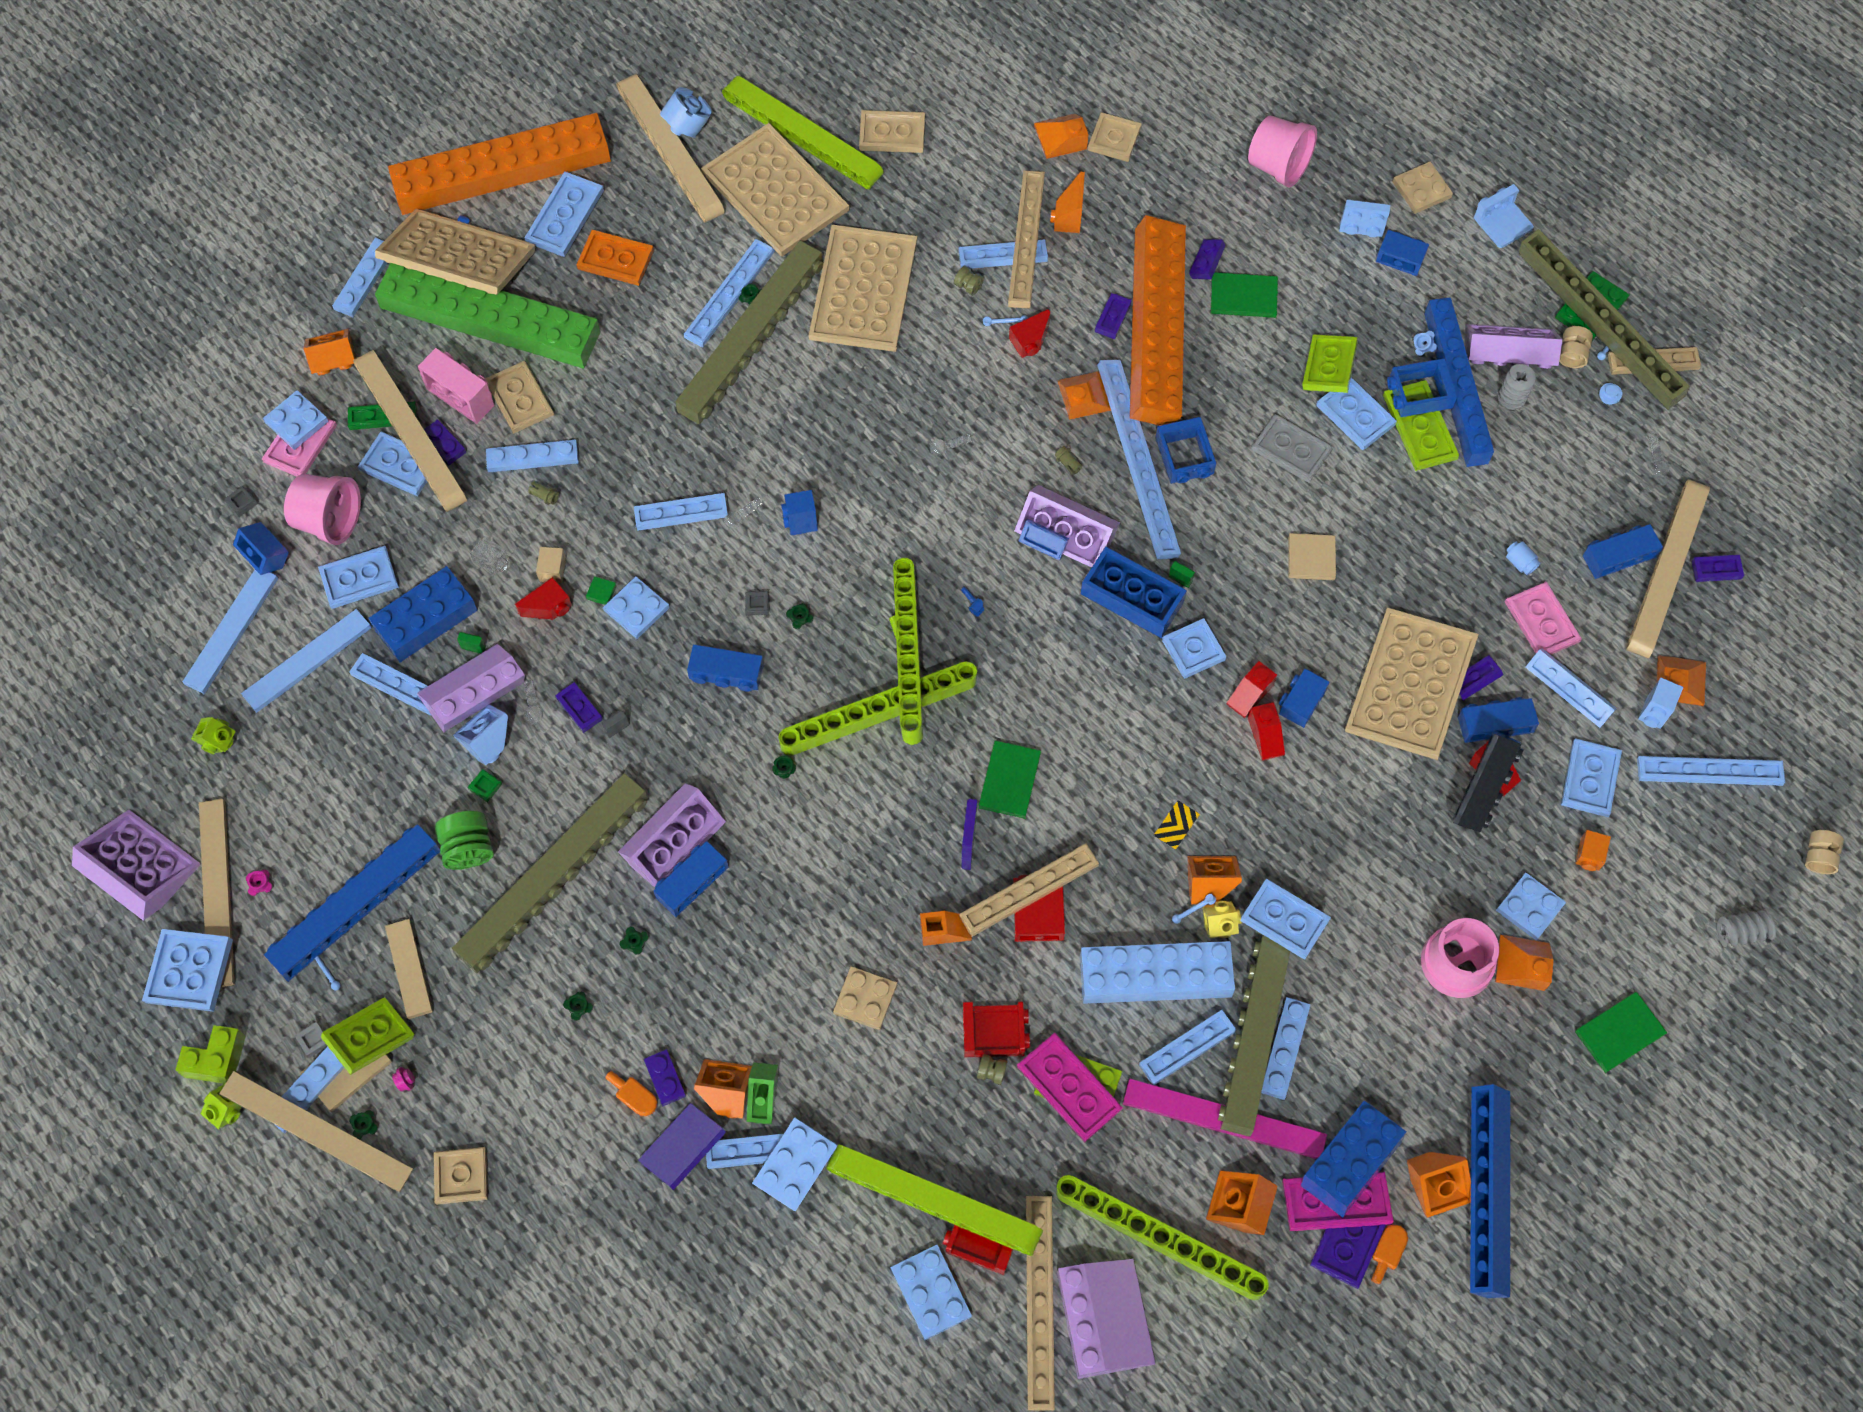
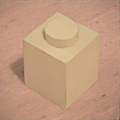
[536,547,566,583]

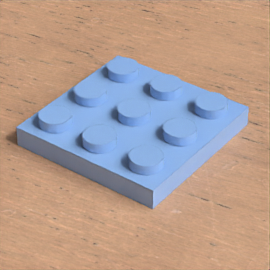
[142,929,233,1012]

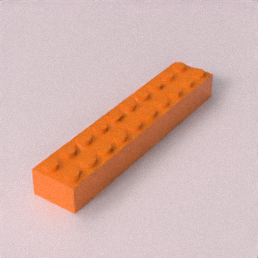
[388,113,611,215]
[1130,215,1186,426]

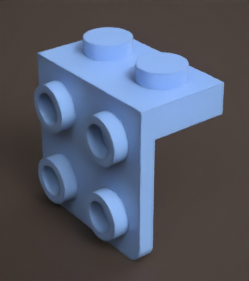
[1474,184,1534,248]

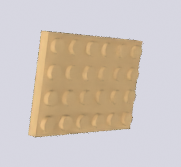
[701,123,849,257]
[375,209,535,295]
[809,225,917,352]
[1345,607,1479,760]

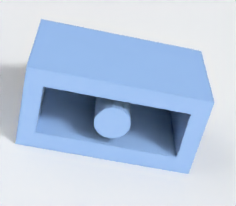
[1638,678,1683,729]

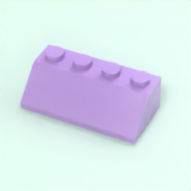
[1465,324,1563,369]
[1014,485,1120,567]
[417,644,525,732]
[618,783,726,887]

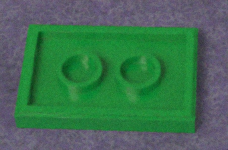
[1210,272,1278,318]
[978,741,1041,819]
[1575,992,1667,1074]

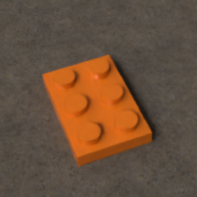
[576,230,654,286]

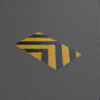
[1153,800,1200,850]

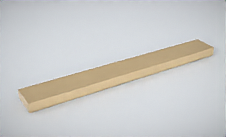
[1008,171,1045,308]
[199,799,235,987]
[219,1071,413,1193]
[1026,1196,1055,1411]

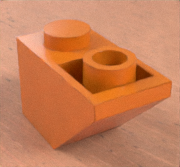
[920,911,972,946]

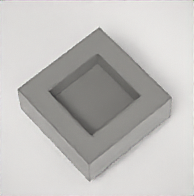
[295,1022,327,1058]

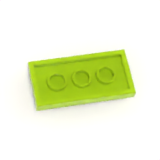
[1383,380,1459,471]

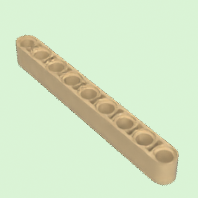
[616,74,725,223]
[353,350,467,512]
[1626,479,1710,659]

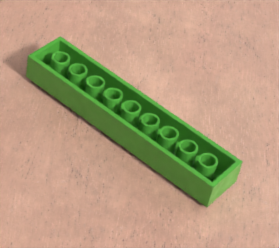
[375,263,600,369]

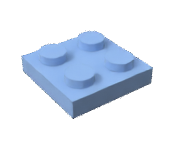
[1339,200,1390,237]
[263,390,329,450]
[603,577,670,639]
[1162,618,1226,679]
[1496,873,1566,941]

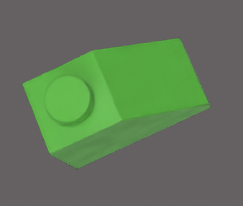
[746,1062,778,1124]

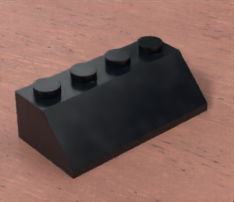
[1453,730,1524,832]

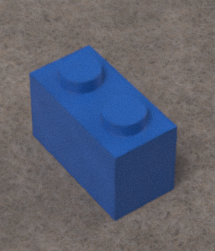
[1376,230,1429,276]
[781,490,818,536]
[233,522,289,575]
[1278,669,1330,728]

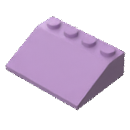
[72,810,200,921]
[1057,1259,1155,1379]

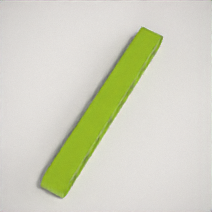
[722,76,884,189]
[893,558,924,745]
[778,661,977,756]
[826,1144,1043,1256]
[1056,1175,1269,1300]

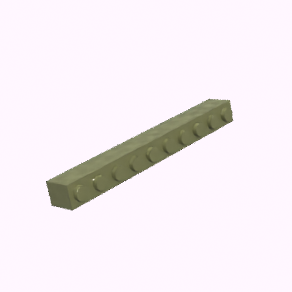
[1519,229,1690,410]
[675,241,823,425]
[452,773,648,973]
[1218,894,1302,1137]

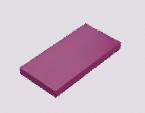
[1017,1033,1123,1143]
[1282,1172,1394,1231]

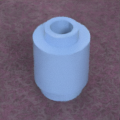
[1506,541,1541,576]

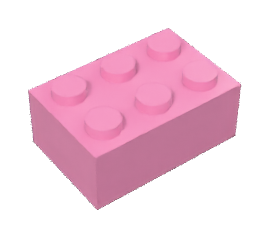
[418,348,494,424]

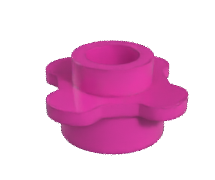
[246,869,272,896]

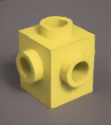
[1203,901,1242,939]

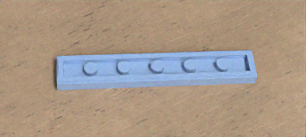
[684,239,775,348]
[182,570,278,694]
[241,609,371,713]
[1637,756,1785,786]

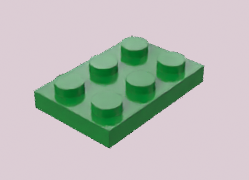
[1555,271,1630,341]

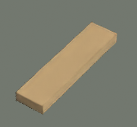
[1608,347,1701,375]
[385,919,433,1019]

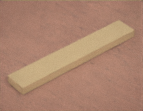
[959,844,1099,937]

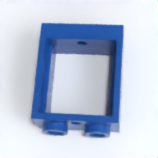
[1387,358,1457,417]
[1155,417,1216,484]

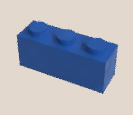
[1583,524,1663,579]
[687,644,764,692]
[1458,697,1539,743]
[653,841,729,917]

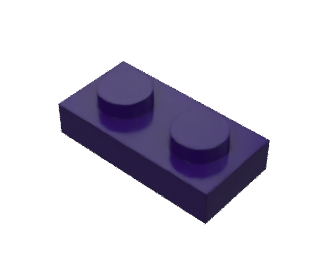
[1189,239,1226,280]
[1095,293,1132,339]
[424,419,466,466]
[1691,555,1744,582]
[1459,655,1503,700]
[555,682,603,733]
[644,1049,686,1107]

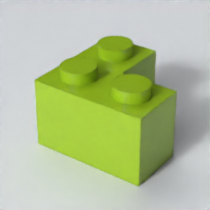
[175,1025,246,1084]

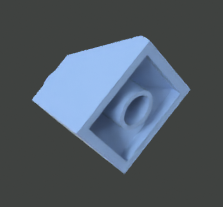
[453,705,508,765]

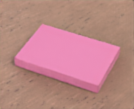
[262,418,337,477]
[1505,582,1582,655]

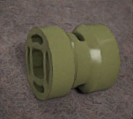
[954,266,984,296]
[977,1054,1008,1085]

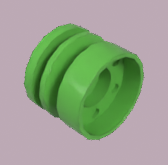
[435,811,494,870]

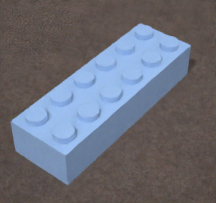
[1080,941,1235,1004]

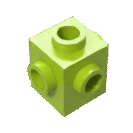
[191,717,236,754]
[200,1083,242,1129]

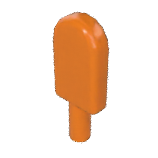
[605,1070,658,1117]
[1371,1224,1408,1285]

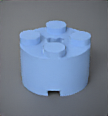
[660,87,712,138]

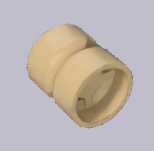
[1559,326,1593,368]
[1805,830,1844,875]

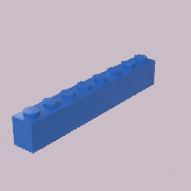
[1424,297,1494,467]
[264,824,440,982]
[1470,1084,1510,1298]

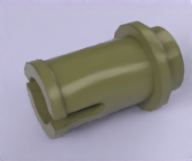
[1055,446,1083,476]
[528,481,559,505]

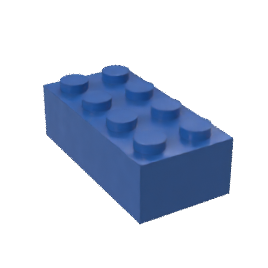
[1081,547,1187,638]
[369,566,478,663]
[1301,1100,1407,1218]

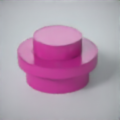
[392,1067,415,1092]

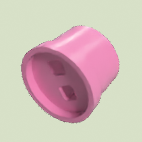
[1248,115,1317,188]
[284,474,361,545]
[1421,918,1499,998]

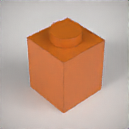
[1575,830,1611,871]

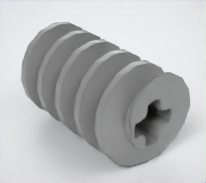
[1498,364,1536,410]
[1717,910,1776,948]

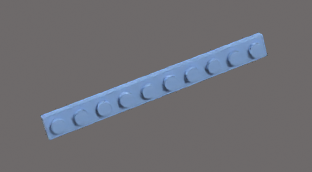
[1097,360,1181,559]

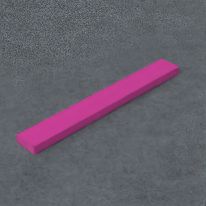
[1123,1078,1327,1159]

